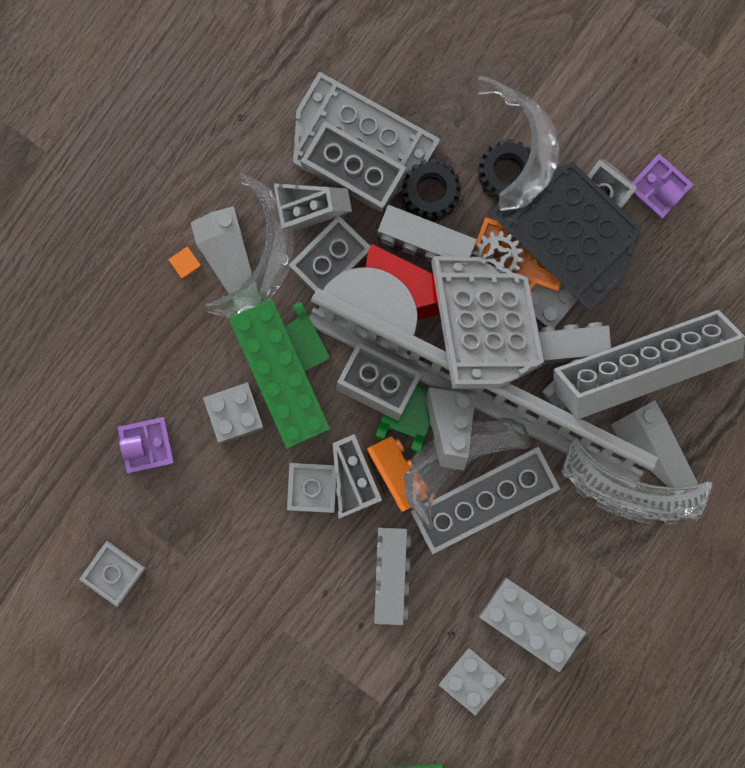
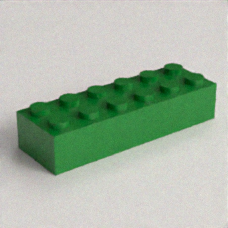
[229,299,330,448]

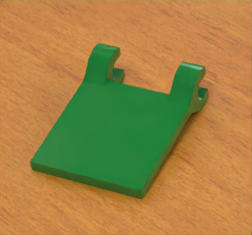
[284,302,330,372]
[375,386,430,455]

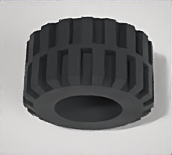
[478,139,538,202]
[402,159,461,222]

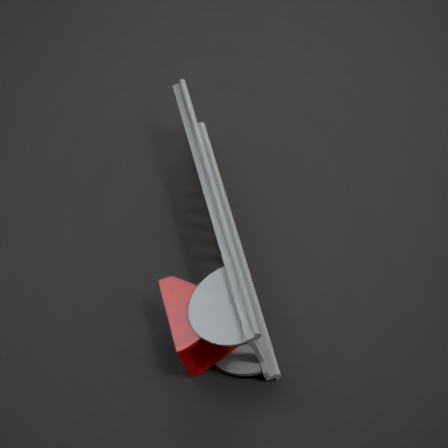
[309,244,658,488]

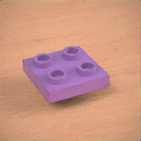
[632,154,694,220]
[118,417,174,473]

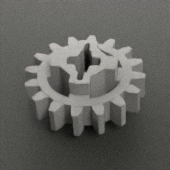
[472,231,524,272]

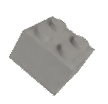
[203,382,265,444]

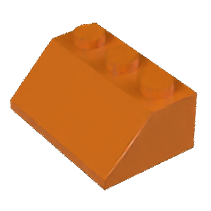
[367,436,428,513]

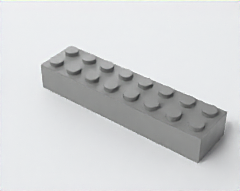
[553,310,745,420]

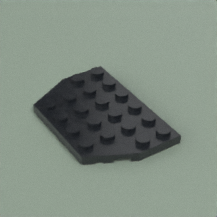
[490,162,641,313]

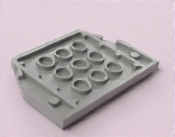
[293,72,441,209]
[431,256,544,389]

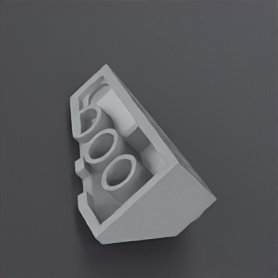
[587,159,637,208]
[191,206,259,306]
[610,400,698,495]

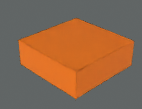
[168,246,202,280]

